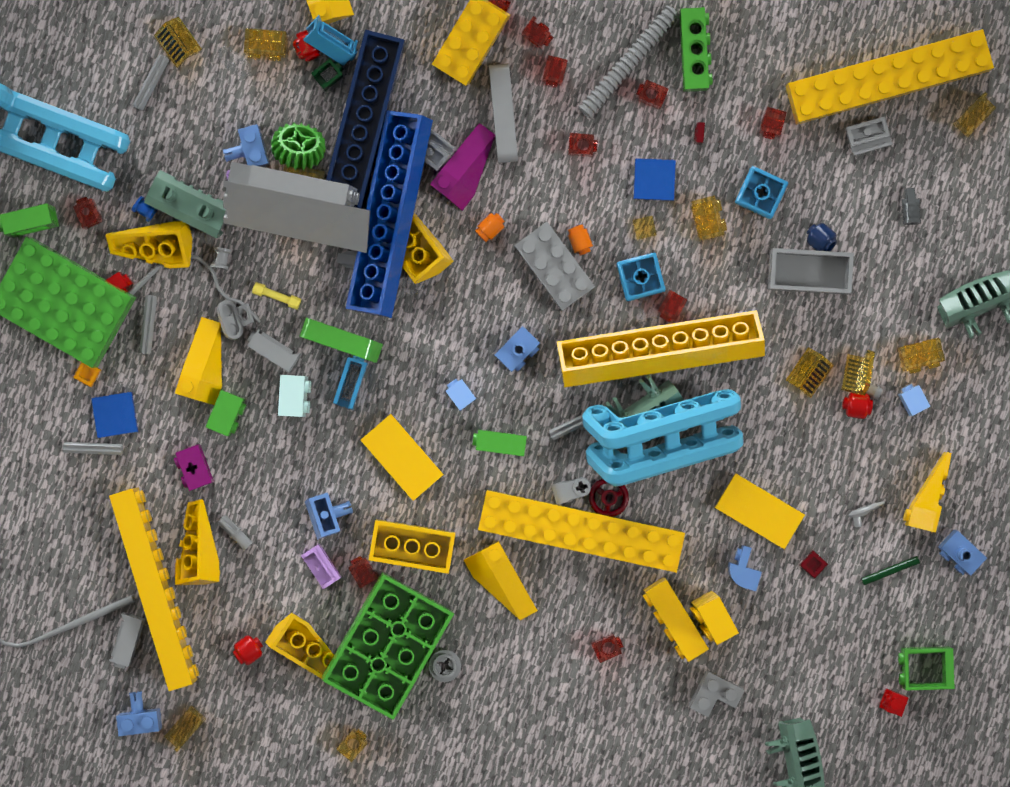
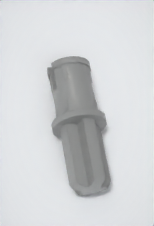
[217,515,253,551]

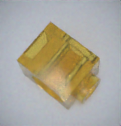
[336,728,368,762]

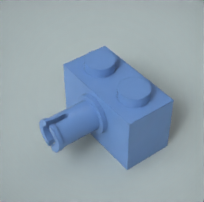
[223,124,270,167]
[494,326,540,372]
[305,492,353,540]
[938,530,987,576]
[116,691,162,736]

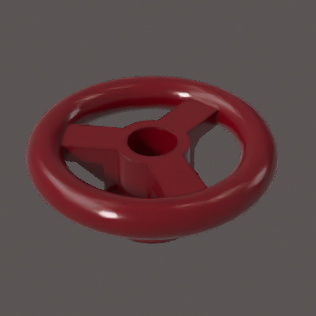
[589,478,629,517]

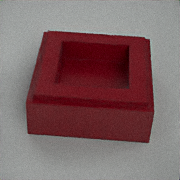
[694,122,705,145]
[799,550,828,579]

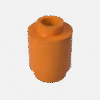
[475,213,505,242]
[568,224,593,256]

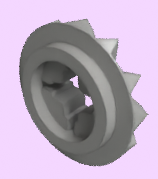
[429,649,461,682]

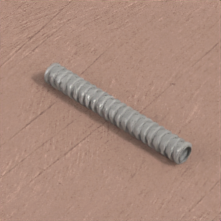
[578,5,680,118]

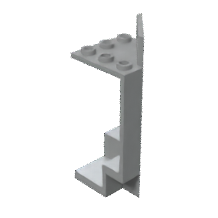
[223,162,370,253]

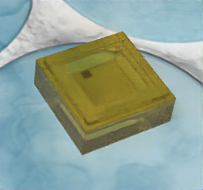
[632,216,657,240]

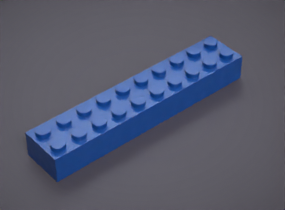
[346,110,433,318]

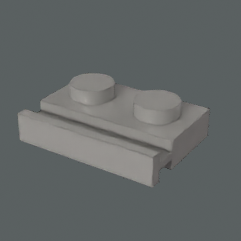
[845,116,893,156]
[425,128,457,172]

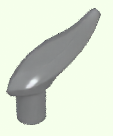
[848,501,885,527]

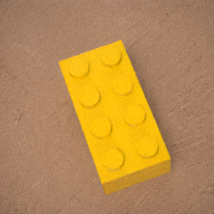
[432,0,511,86]
[369,519,456,574]
[642,577,709,662]
[690,591,739,645]

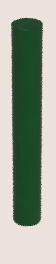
[861,556,920,586]

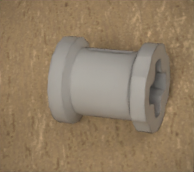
[210,247,231,270]

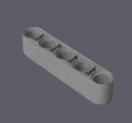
[489,63,518,163]

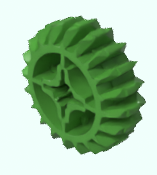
[271,122,326,171]

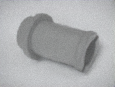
[856,379,883,400]

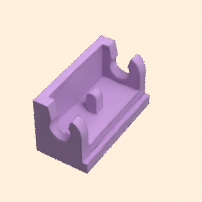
[301,543,342,589]

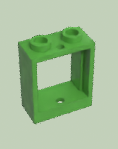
[0,203,59,238]
[472,430,527,456]
[898,646,955,691]

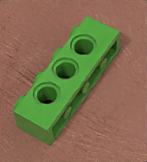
[679,7,713,92]

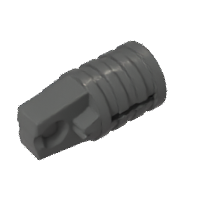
[902,188,921,225]

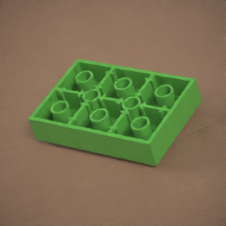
[0,237,137,368]
[322,571,454,720]

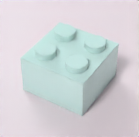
[278,375,311,417]

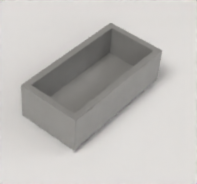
[514,222,595,311]
[768,248,854,295]

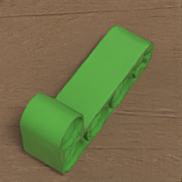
[299,318,383,363]

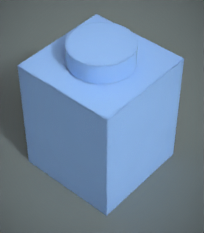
[446,379,476,411]
[898,384,930,416]

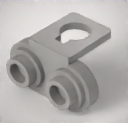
[217,300,254,340]

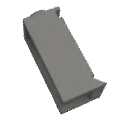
[247,329,302,372]
[109,612,145,669]

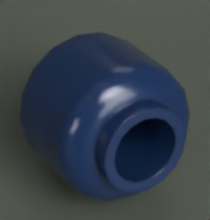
[807,223,837,252]

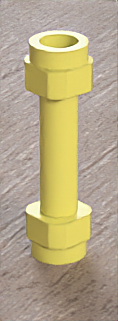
[252,282,301,310]

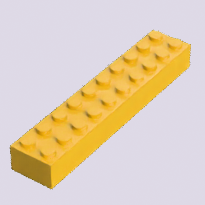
[785,29,994,125]
[557,310,765,388]
[109,487,199,691]
[478,490,685,573]

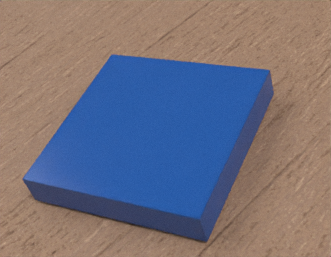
[633,158,676,201]
[91,392,139,438]

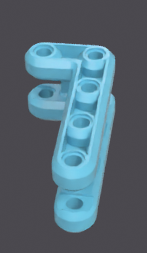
[0,83,130,192]
[582,389,744,486]

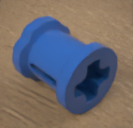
[131,196,158,222]

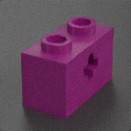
[174,444,214,491]

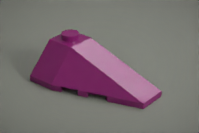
[430,123,495,211]

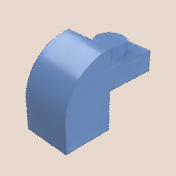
[728,545,762,591]

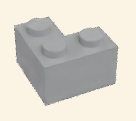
[688,669,745,717]

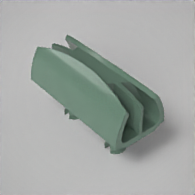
[144,170,227,238]
[937,270,1010,339]
[606,374,684,451]
[765,718,825,787]

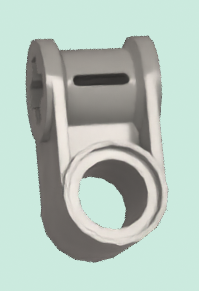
[551,477,591,505]

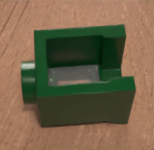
[311,58,344,91]

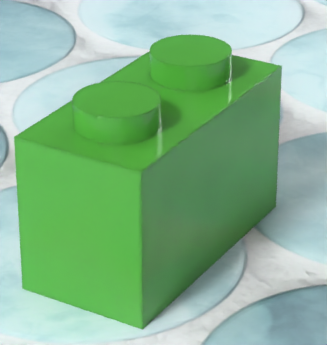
[206,390,247,436]

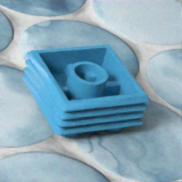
[735,166,788,219]
[616,252,666,301]

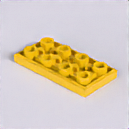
[361,414,444,501]
[714,473,805,549]

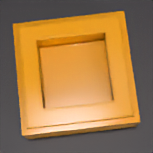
[73,362,101,387]

